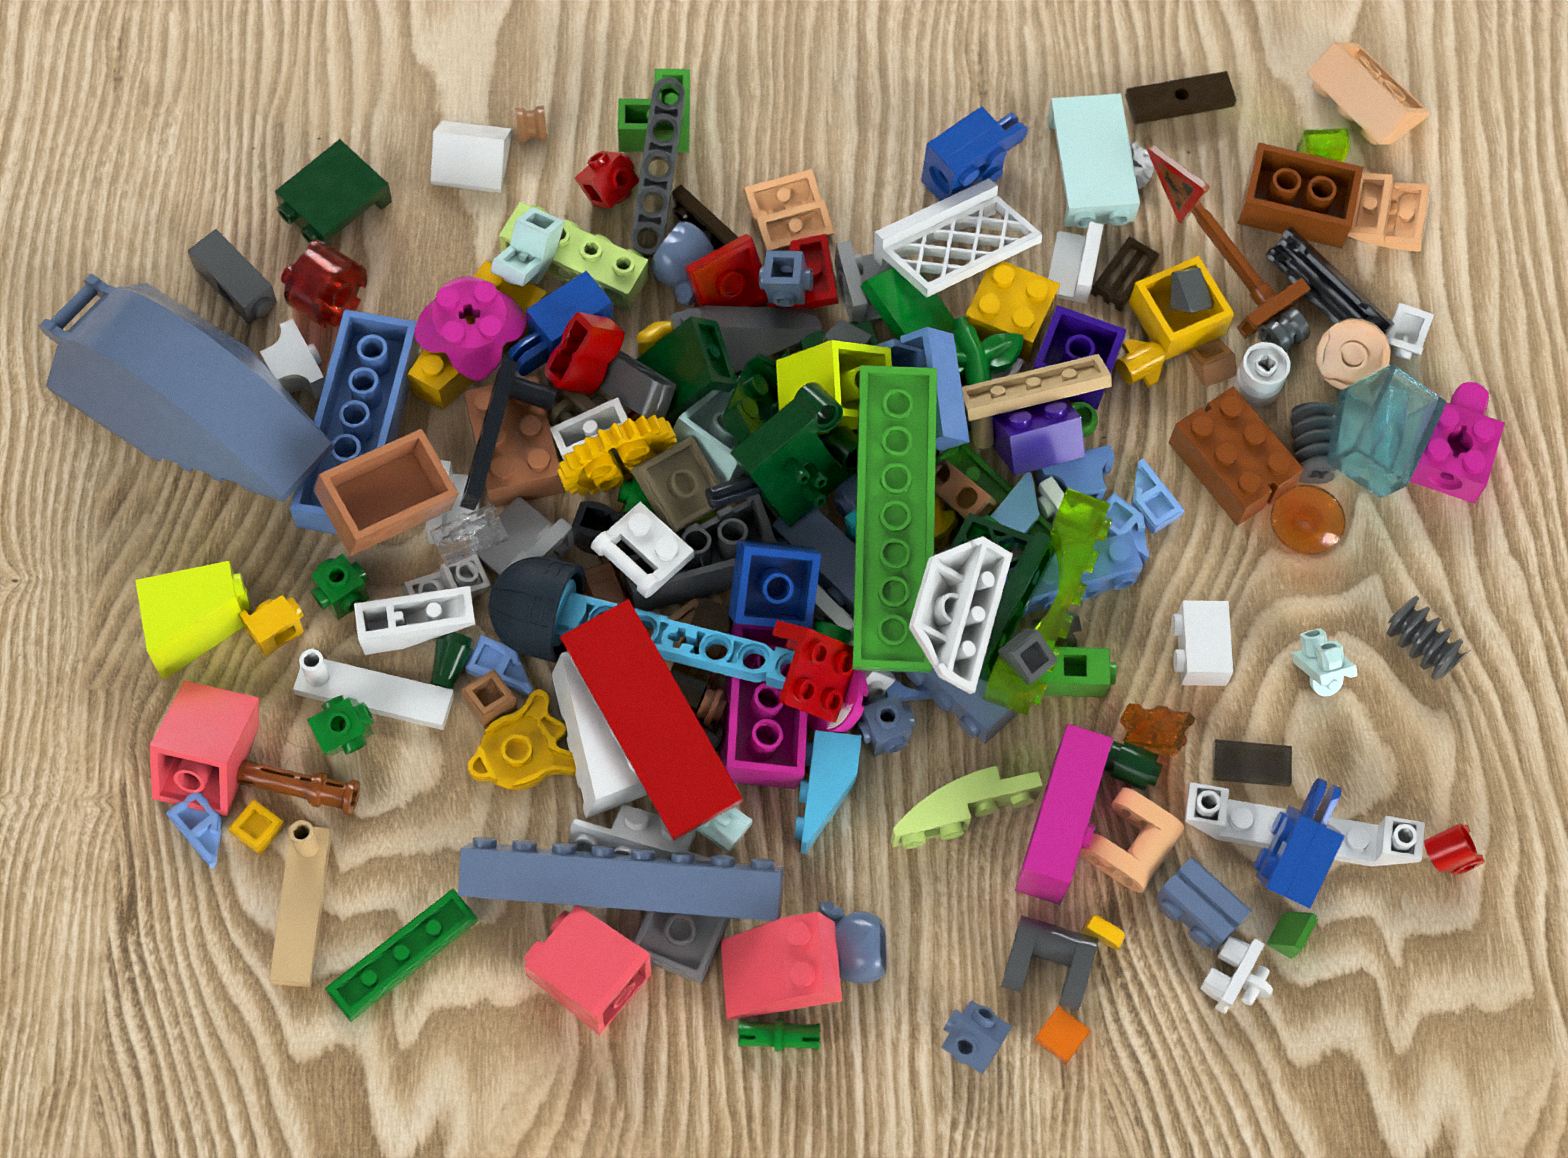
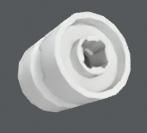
[1234,342,1291,408]

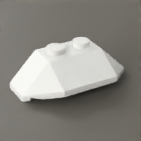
[909,536,1013,694]

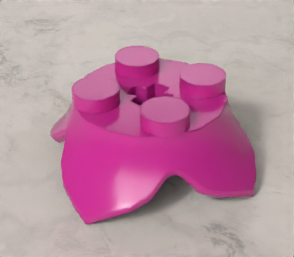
[414,276,527,382]

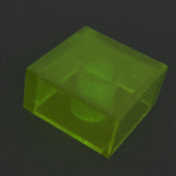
[1296,128,1351,162]

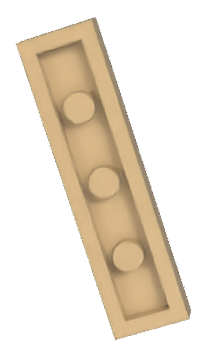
[962,354,1112,449]
[269,820,332,987]

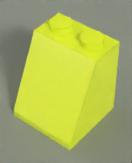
[776,340,892,435]
[135,561,251,679]

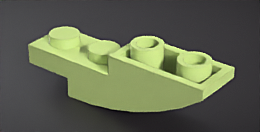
[891,766,1043,849]

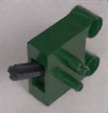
[705,382,858,527]

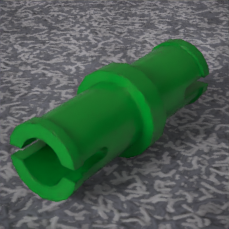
[738,1019,820,1052]

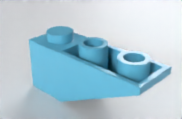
[794,730,862,854]

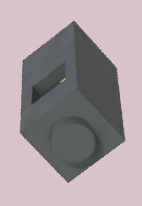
[188,229,277,324]

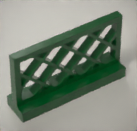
[949,513,1054,682]

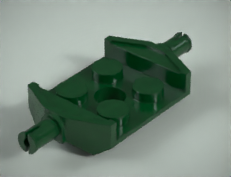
[723,352,792,464]

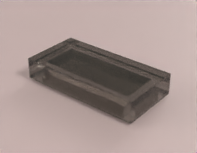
[1212,739,1292,787]

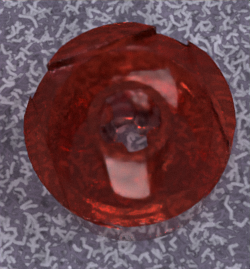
[281,240,368,328]

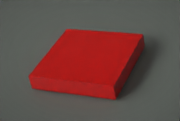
[684,234,768,307]

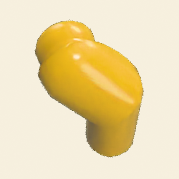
[636,321,672,355]

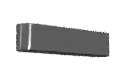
[631,77,685,258]

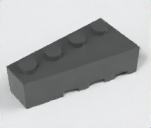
[624,494,777,611]

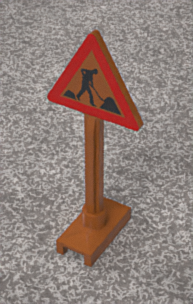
[1147,145,1311,339]

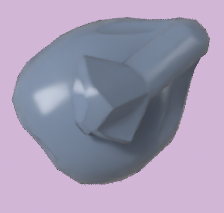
[650,222,714,308]
[819,901,887,984]

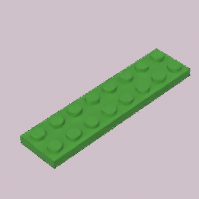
[852,365,937,673]

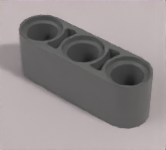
[598,350,677,419]

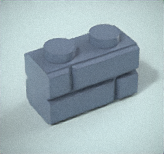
[1156,857,1252,952]

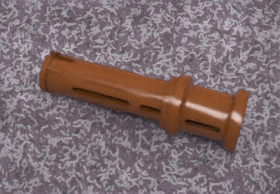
[237,759,360,815]

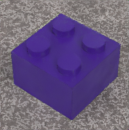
[1033,305,1127,410]
[992,398,1085,476]

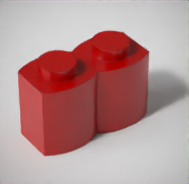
[544,312,625,395]

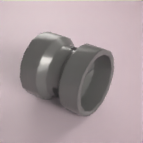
[1259,307,1310,352]

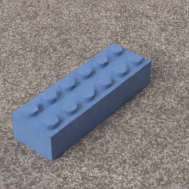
[290,309,420,535]

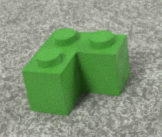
[618,69,690,153]

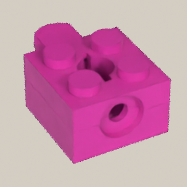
[1404,382,1505,504]

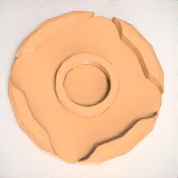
[1316,318,1391,392]

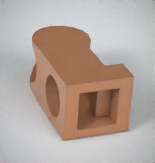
[935,458,1000,519]

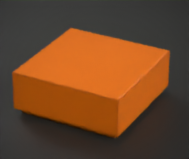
[1034,1006,1091,1065]

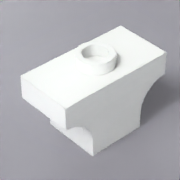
[260,319,325,400]

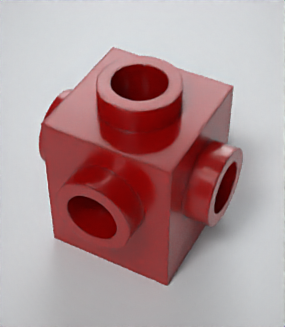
[574,151,639,208]

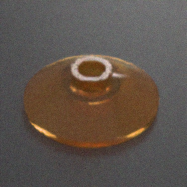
[1270,485,1346,555]

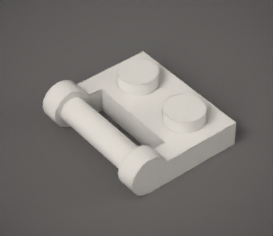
[591,502,694,598]

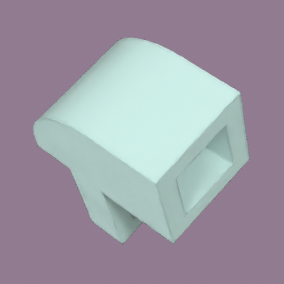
[490,207,564,287]

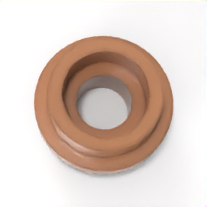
[695,688,727,726]

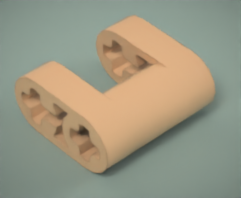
[1080,787,1184,893]

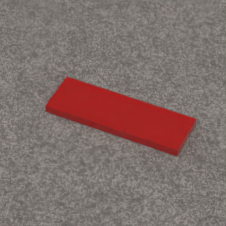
[560,599,744,841]

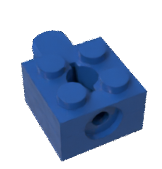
[921,106,1028,201]
[506,271,614,376]
[1254,778,1345,909]

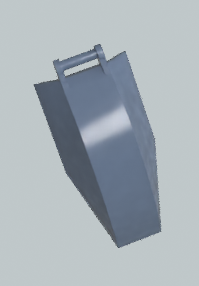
[39,274,334,502]

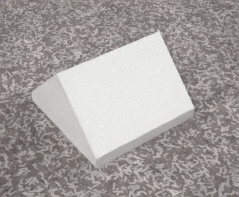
[430,120,513,193]

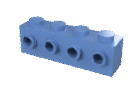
[1004,532,1143,617]

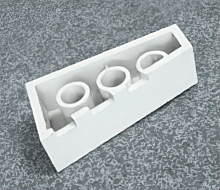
[552,651,648,819]

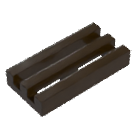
[1090,236,1160,312]

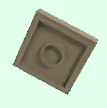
[631,436,721,532]

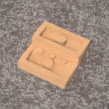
[743,169,835,252]
[1348,173,1430,252]

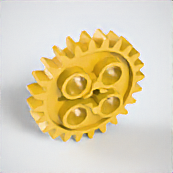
[557,415,677,496]

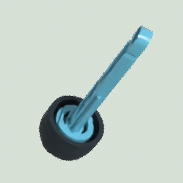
[488,556,795,689]

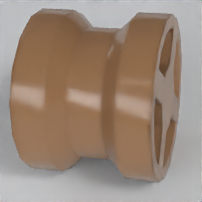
[516,106,547,144]

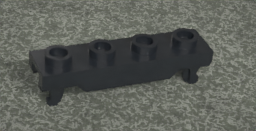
[1265,227,1395,335]

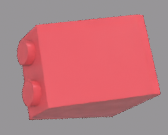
[150,680,259,817]
[524,905,651,1036]

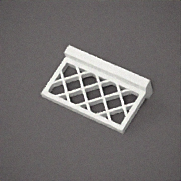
[873,179,1042,297]

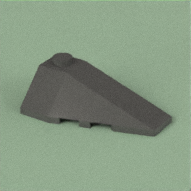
[670,305,824,379]

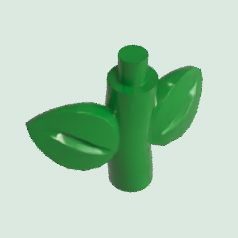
[922,317,1023,386]

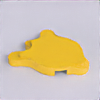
[468,689,577,791]

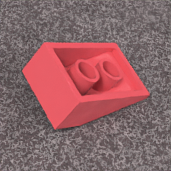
[721,911,842,1021]

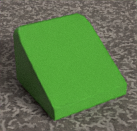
[1267,912,1318,959]

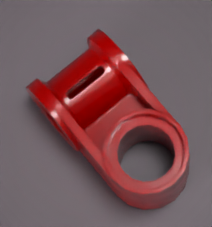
[1424,823,1485,875]

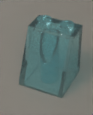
[1327,364,1446,498]

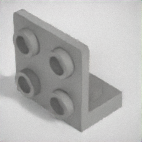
[834,240,908,323]
[468,497,574,576]

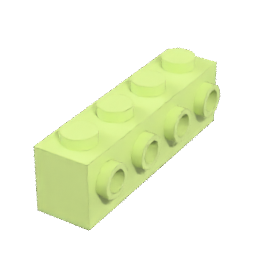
[499,202,649,311]

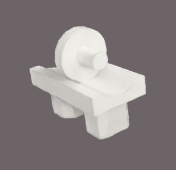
[1200,936,1273,1014]

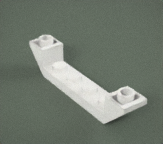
[1185,782,1425,866]

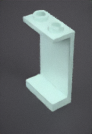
[1047,94,1140,228]

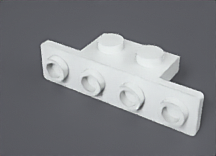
[568,804,711,861]

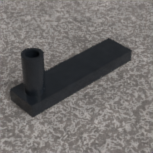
[460,358,557,511]

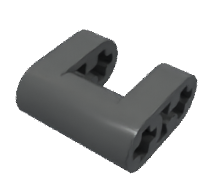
[1001,915,1099,1010]

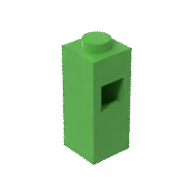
[1013,646,1116,698]

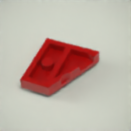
[768,234,839,309]

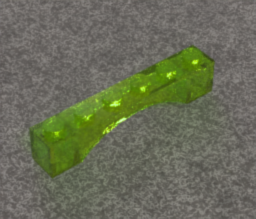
[983,488,1113,716]

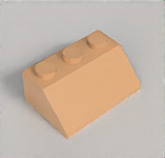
[1307,41,1430,145]

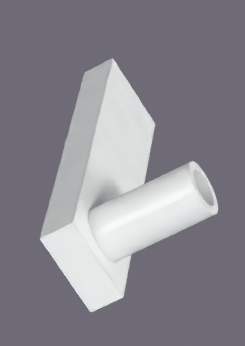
[293,649,454,730]

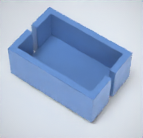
[875,327,970,451]

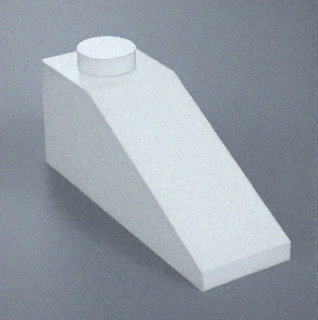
[354,586,475,655]

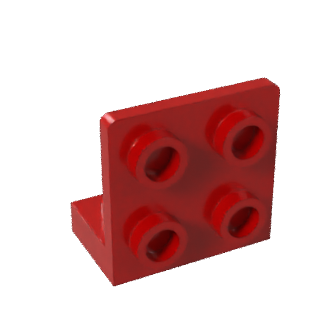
[772,620,854,723]

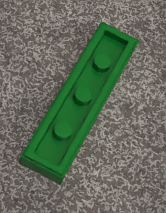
[324,888,479,1022]

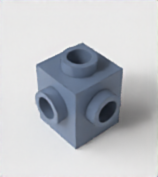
[759,250,813,307]
[856,694,915,757]
[941,1000,1012,1074]

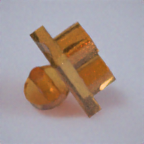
[1120,704,1196,756]

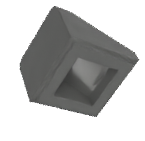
[1170,267,1213,313]
[823,319,873,345]
[998,629,1058,685]

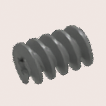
[1290,402,1342,484]
[1387,595,1471,681]

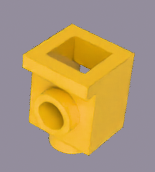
[239,595,304,657]

